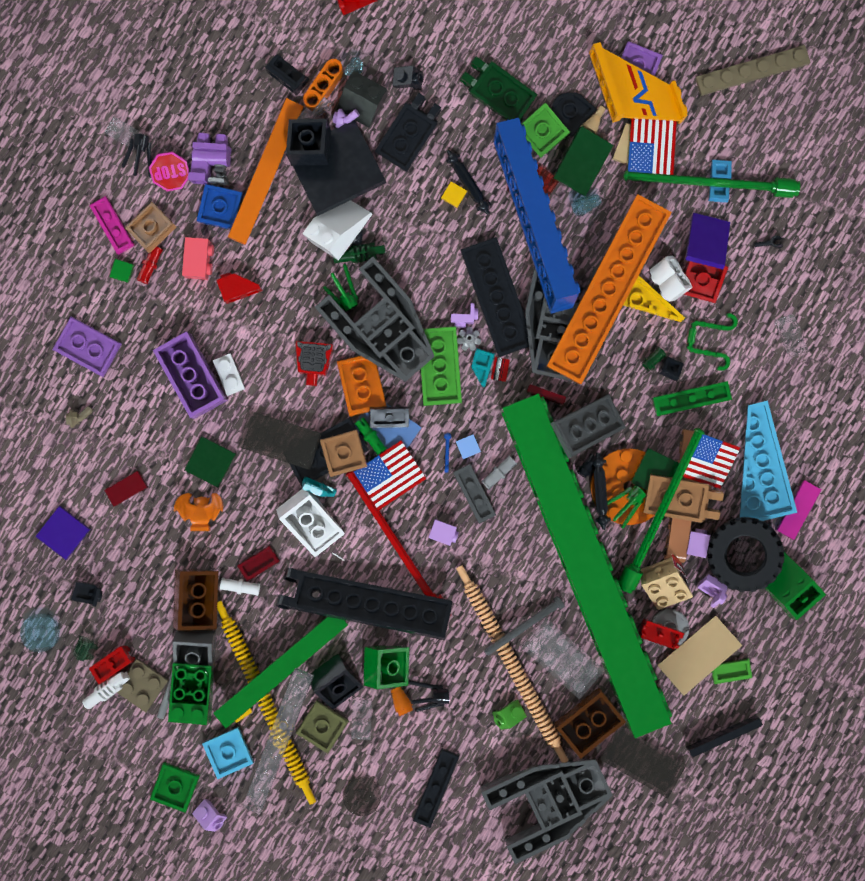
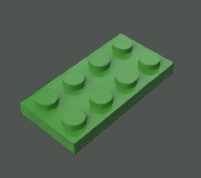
[421,327,462,406]

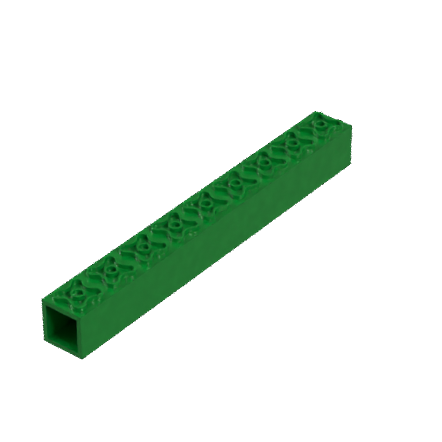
[500,394,672,738]

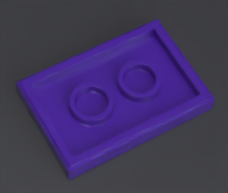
[685,213,730,269]

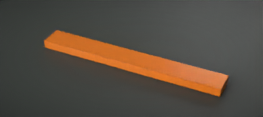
[227,98,304,245]

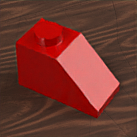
[216,273,263,304]

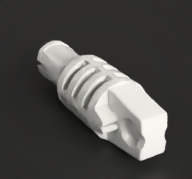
[82,672,130,709]

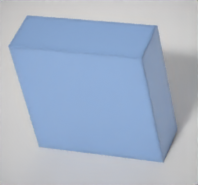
[456,434,481,459]

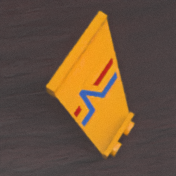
[589,42,688,124]

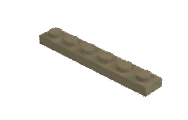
[695,45,811,96]

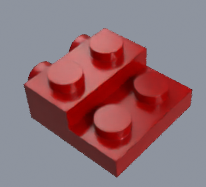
[684,261,728,304]

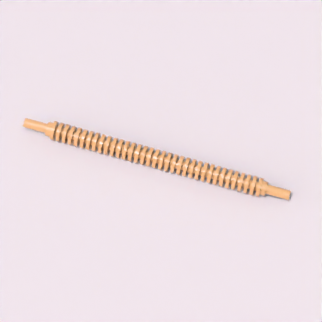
[456,565,569,763]

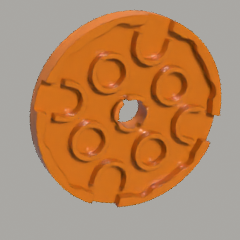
[590,449,655,525]

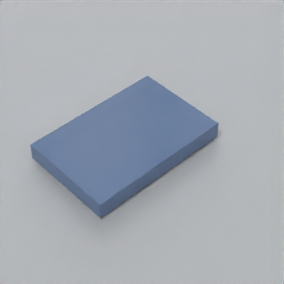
[356,403,422,450]

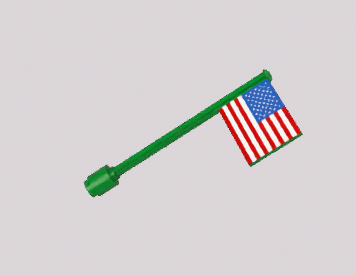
[623,118,800,198]
[618,428,740,594]

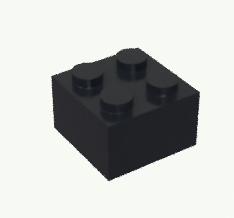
[286,119,331,166]

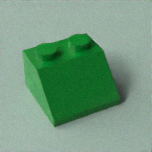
[364,645,409,689]

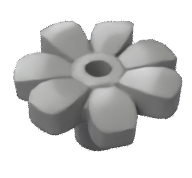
[457,327,481,351]

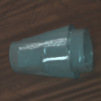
[571,194,601,216]

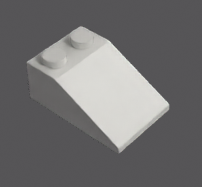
[302,200,372,261]
[276,489,345,557]

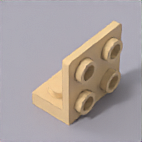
[640,557,693,610]

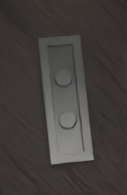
[453,464,496,524]

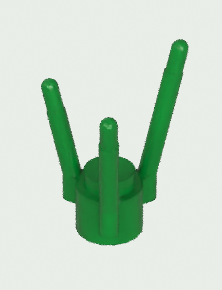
[323,264,359,312]
[607,485,646,529]

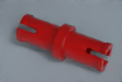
[136,247,163,285]

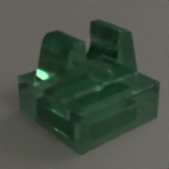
[73,636,98,662]

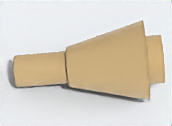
[581,106,606,135]

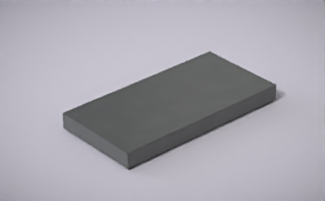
[550,394,626,458]

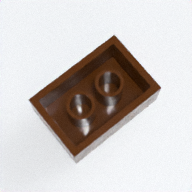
[554,687,626,759]

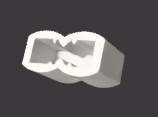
[650,256,692,302]

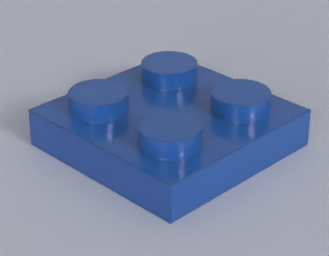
[197,184,243,230]

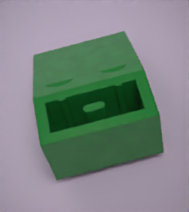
[765,552,826,620]
[168,663,213,725]

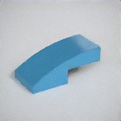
[708,160,732,203]

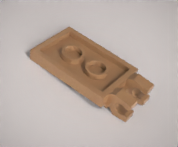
[643,474,724,523]

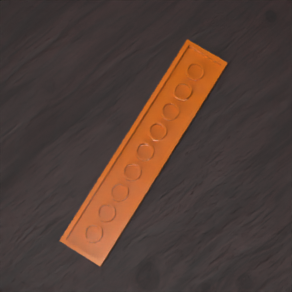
[546,194,672,385]

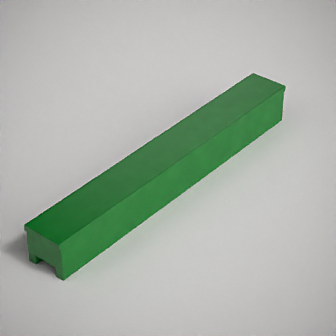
[213,617,348,729]

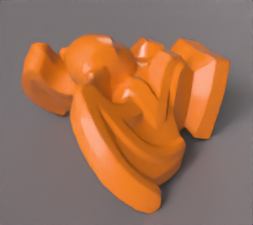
[174,493,223,531]

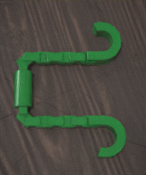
[687,313,738,371]

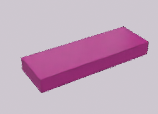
[89,196,135,255]
[776,480,822,540]

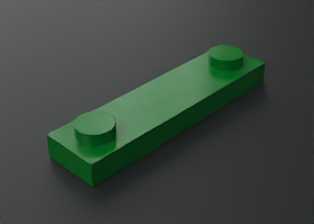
[652,381,732,417]

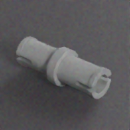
[481,455,517,490]

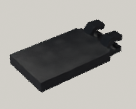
[375,93,441,173]

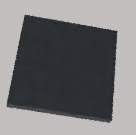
[293,120,386,216]

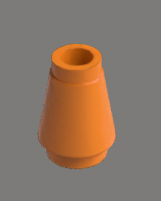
[390,687,413,717]

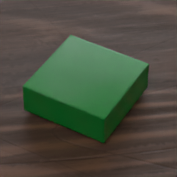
[109,259,135,283]

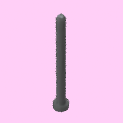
[484,596,565,655]

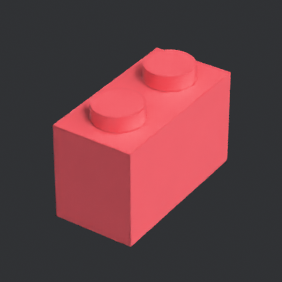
[182,237,214,280]

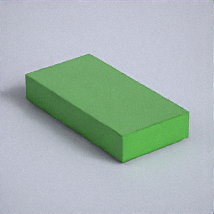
[712,658,753,684]

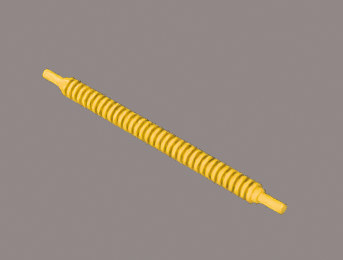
[217,600,316,805]

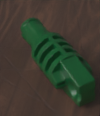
[333,242,386,264]

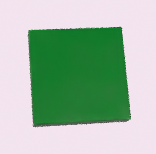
[150,762,200,813]

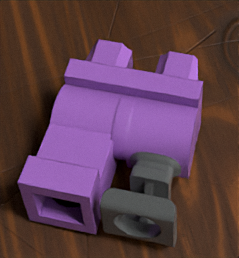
[188,133,232,186]

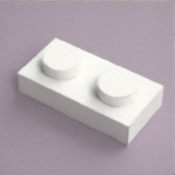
[213,353,245,396]

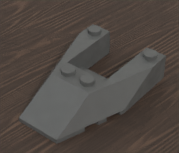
[315,257,435,382]
[525,266,598,381]
[480,759,613,864]

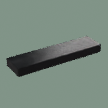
[686,715,763,757]
[413,748,460,828]

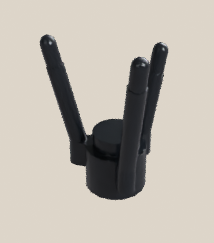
[122,134,152,178]
[408,680,449,712]

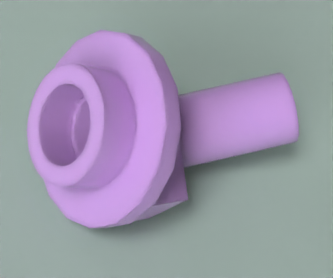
[333,109,360,128]

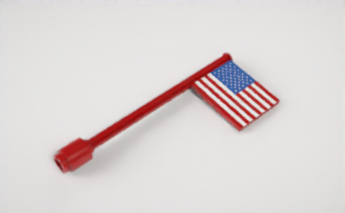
[345,440,452,616]

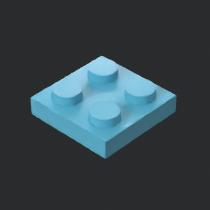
[202,727,254,779]

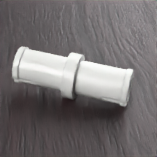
[220,578,260,596]

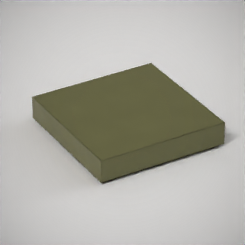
[296,700,349,754]

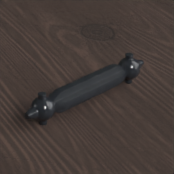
[446,150,491,215]
[591,452,611,530]

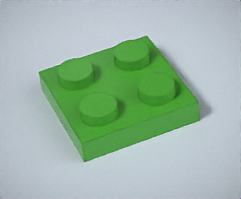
[521,103,570,158]

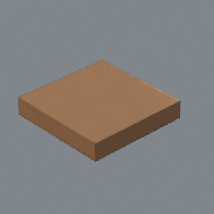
[125,202,177,253]
[320,429,368,477]

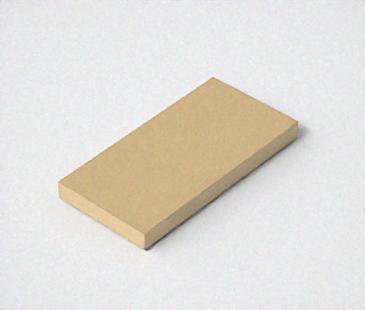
[657,616,742,696]

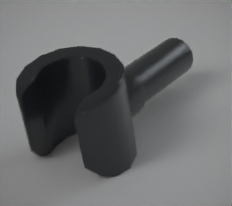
[755,235,783,249]

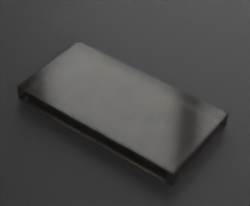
[238,411,322,470]
[600,726,687,799]

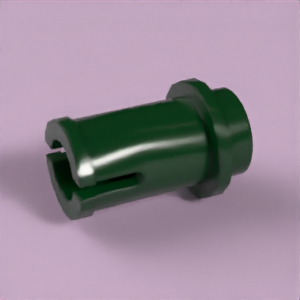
[641,347,666,371]

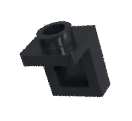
[392,66,424,90]
[70,580,103,607]

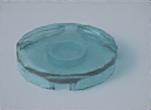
[20,613,60,652]

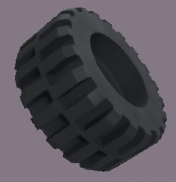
[707,517,785,593]

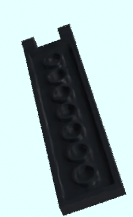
[276,568,453,640]

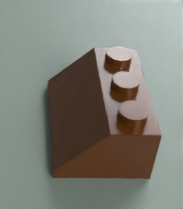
[173,569,219,630]

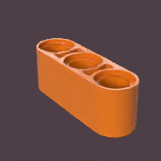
[303,59,343,112]

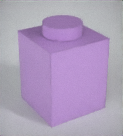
[428,519,459,546]
[687,528,711,558]

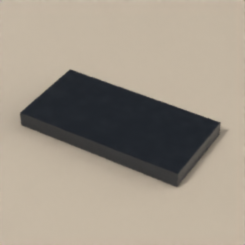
[284,417,369,487]

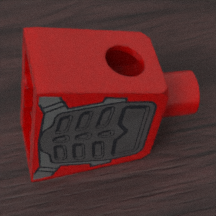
[296,341,334,386]

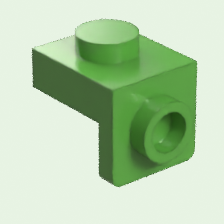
[492,700,527,730]

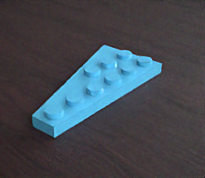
[740,401,797,521]

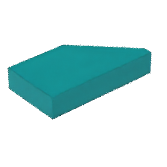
[471,348,495,388]
[302,477,337,497]

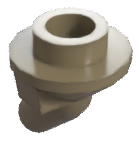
[66,406,93,428]

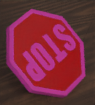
[149,151,190,191]

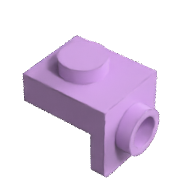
[451,303,478,328]
[697,574,727,608]
[192,799,227,832]

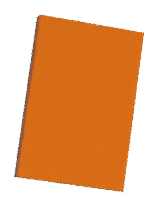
[337,356,387,417]

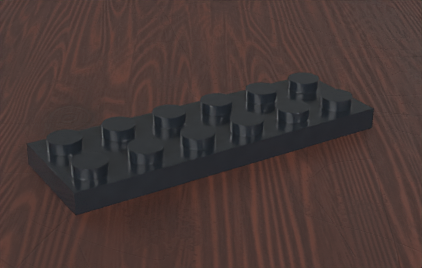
[460,237,529,358]

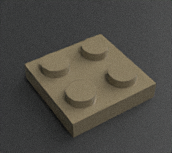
[117,658,169,713]

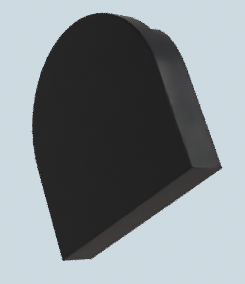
[551,92,597,138]

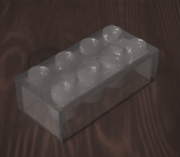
[520,617,605,700]

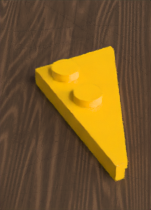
[623,276,685,322]

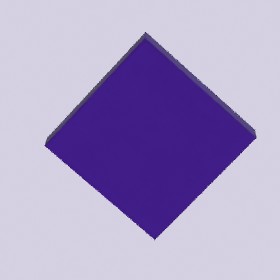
[35,506,91,560]

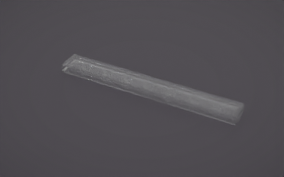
[243,668,314,815]

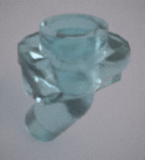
[344,57,363,76]

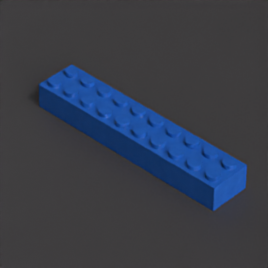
[493,118,580,314]

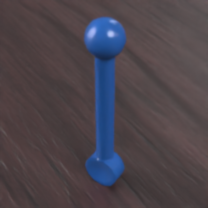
[444,433,452,473]

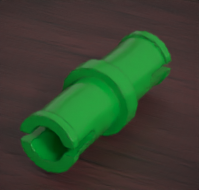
[355,417,387,455]

